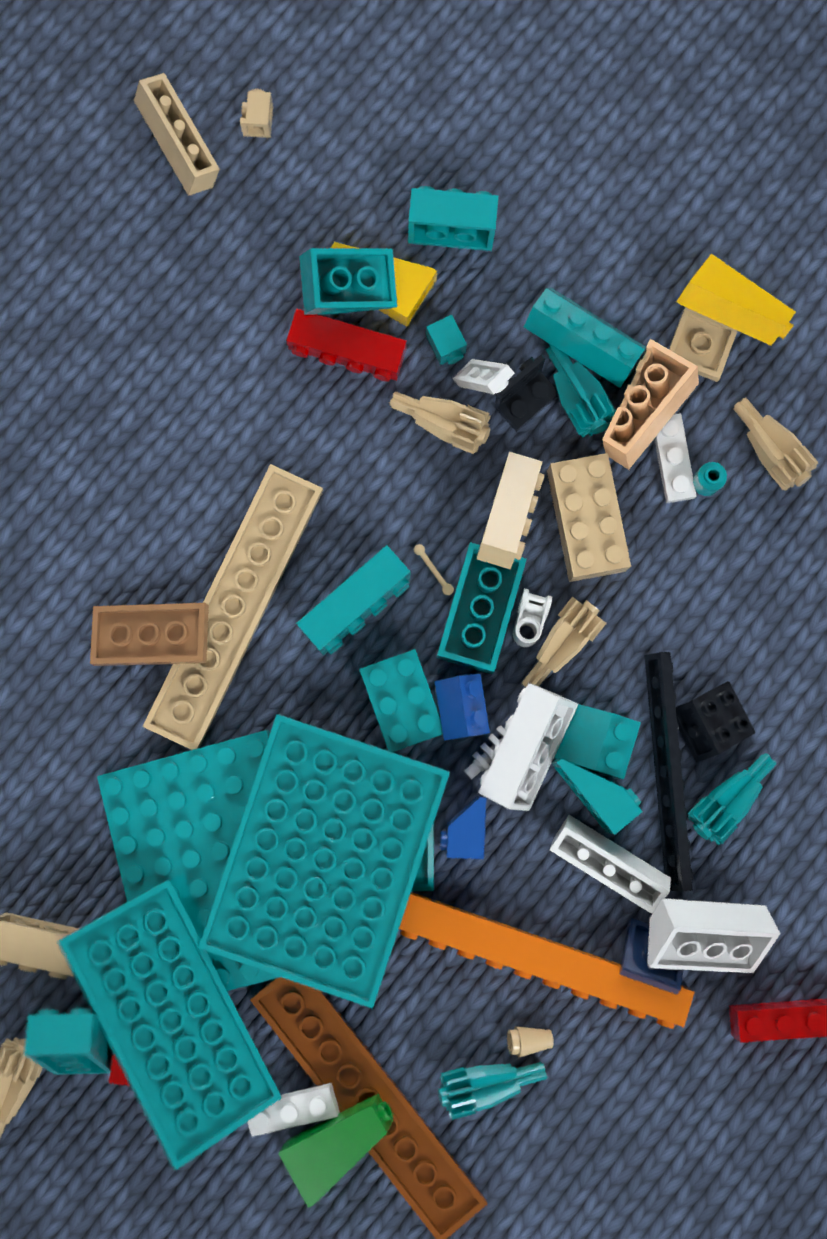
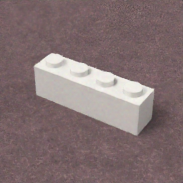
[550,815,671,914]

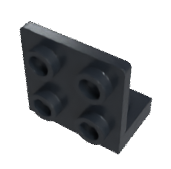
[494,354,559,432]
[676,681,755,763]

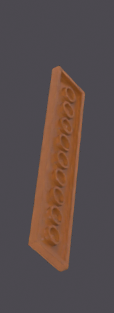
[250,977,488,1239]

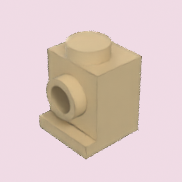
[240,89,273,138]

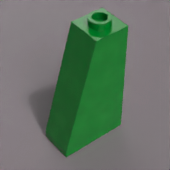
[278,1093,393,1208]

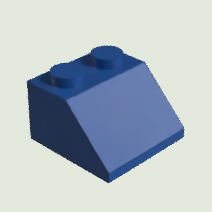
[435,674,490,740]
[440,796,486,859]

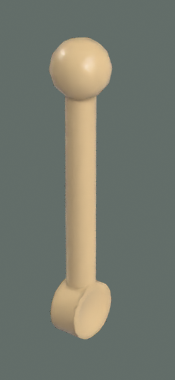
[414,544,454,596]

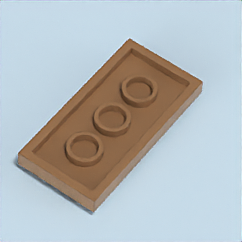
[90,603,209,666]

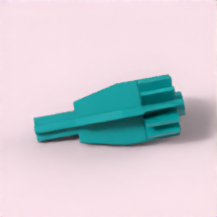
[545,344,616,437]
[688,753,776,845]
[438,1062,547,1120]

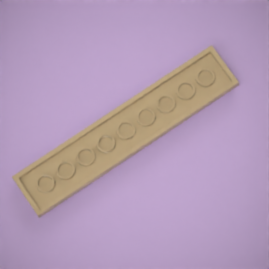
[143,464,323,750]

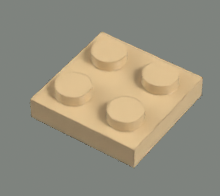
[669,307,737,382]

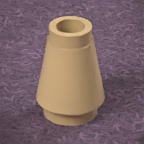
[507,1026,553,1058]

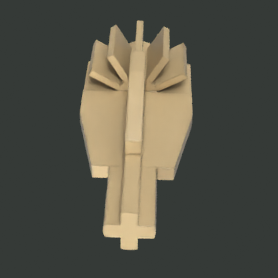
[390,392,491,454]
[733,397,819,491]
[521,597,607,687]
[0,1037,43,1138]

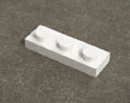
[453,359,515,394]
[654,413,697,503]
[248,1083,340,1136]

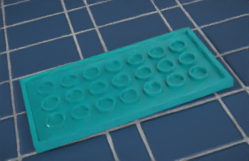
[57,880,282,1170]

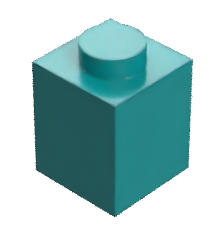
[426,315,467,365]

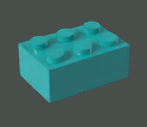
[408,186,499,251]
[359,649,443,753]

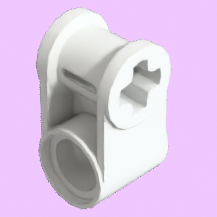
[513,588,553,647]

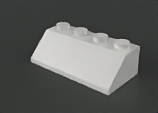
[478,683,578,811]
[648,899,780,973]

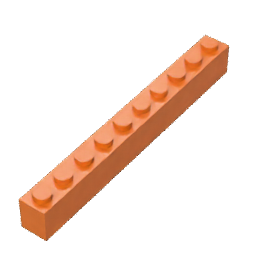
[399,892,695,1029]

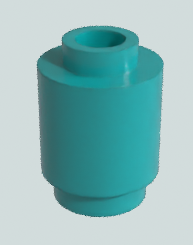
[693,462,727,496]

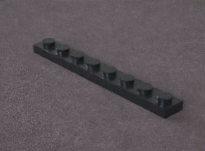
[644,652,693,892]

